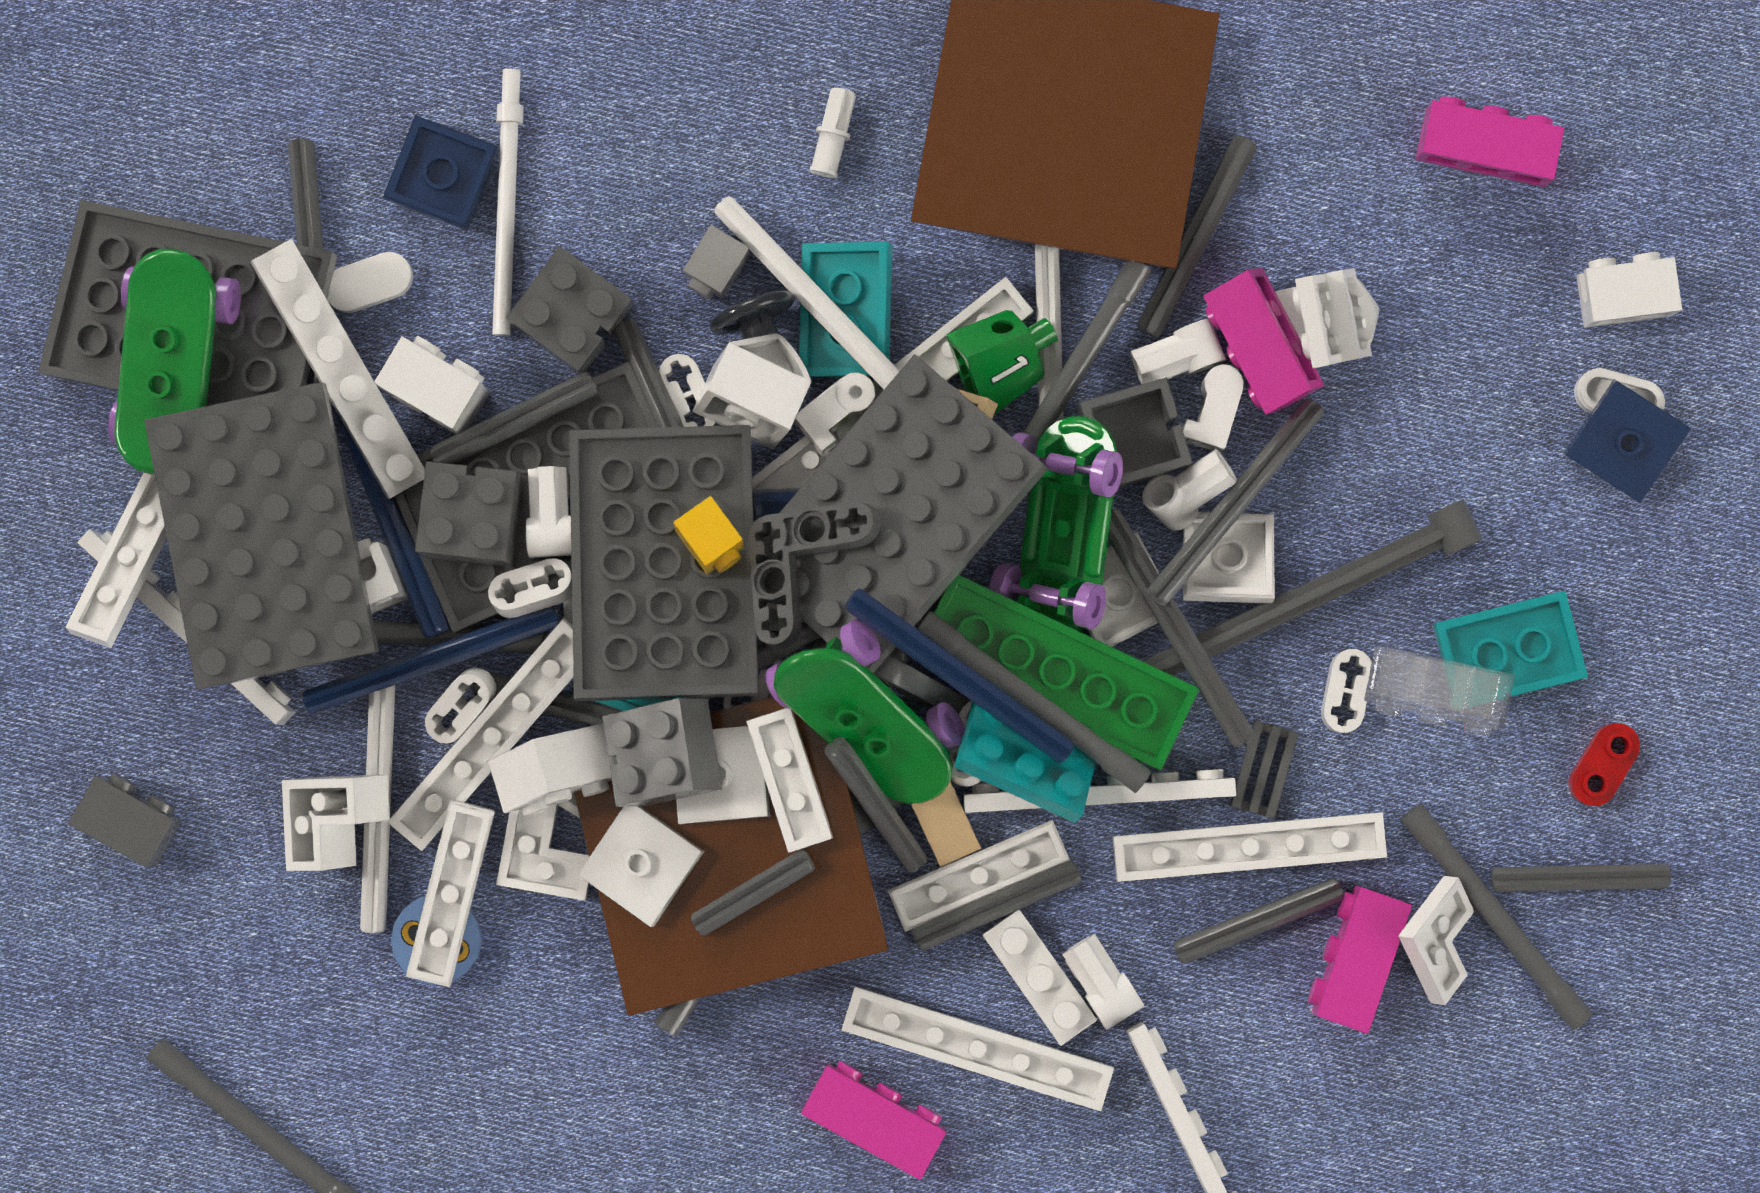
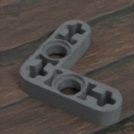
[748,501,881,649]
[809,637,969,715]

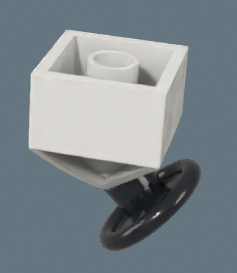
[692,291,811,450]

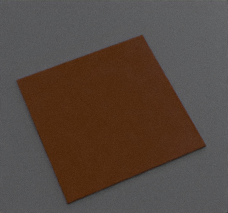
[911,0,1220,269]
[574,696,889,1016]

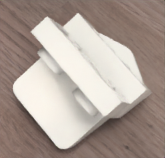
[1275,268,1379,368]

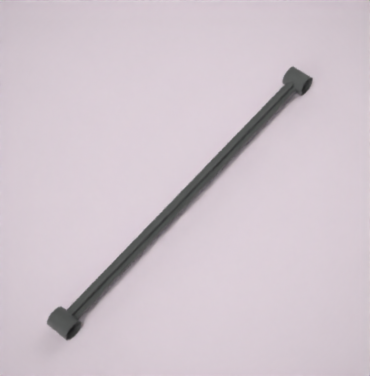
[849,499,1483,834]

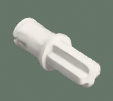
[809,88,856,178]

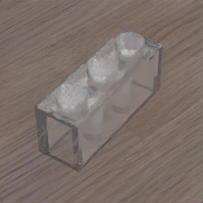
[1364,646,1515,736]

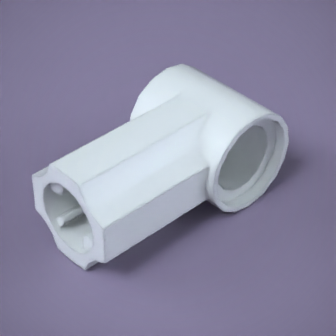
[1130,318,1226,384]
[1142,449,1237,530]
[526,466,571,558]
[1062,934,1145,1031]

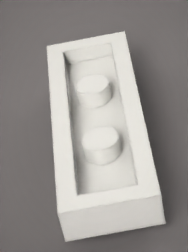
[746,708,834,853]
[982,909,1097,1046]

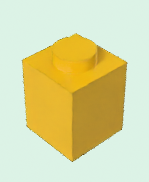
[673,496,744,575]

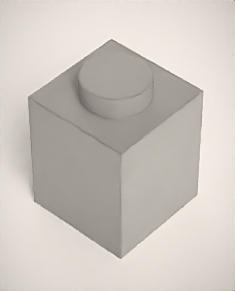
[683,225,751,300]

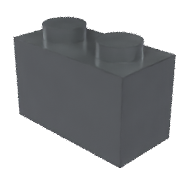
[68,773,183,868]

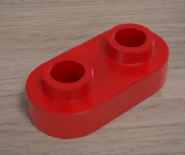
[1568,723,1640,806]

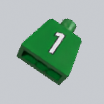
[946,310,1058,415]

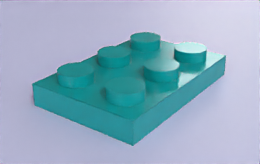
[799,241,893,379]
[1432,591,1588,710]
[954,701,1096,823]

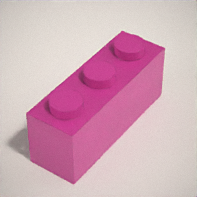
[1415,97,1565,188]
[1203,268,1325,415]
[1308,886,1412,1034]
[801,1060,947,1180]

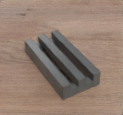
[1230,720,1299,819]

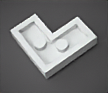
[496,804,590,901]
[1398,876,1474,1005]

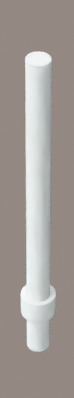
[492,69,524,336]

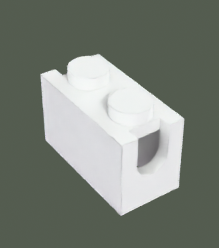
[1576,252,1682,328]
[357,538,408,614]

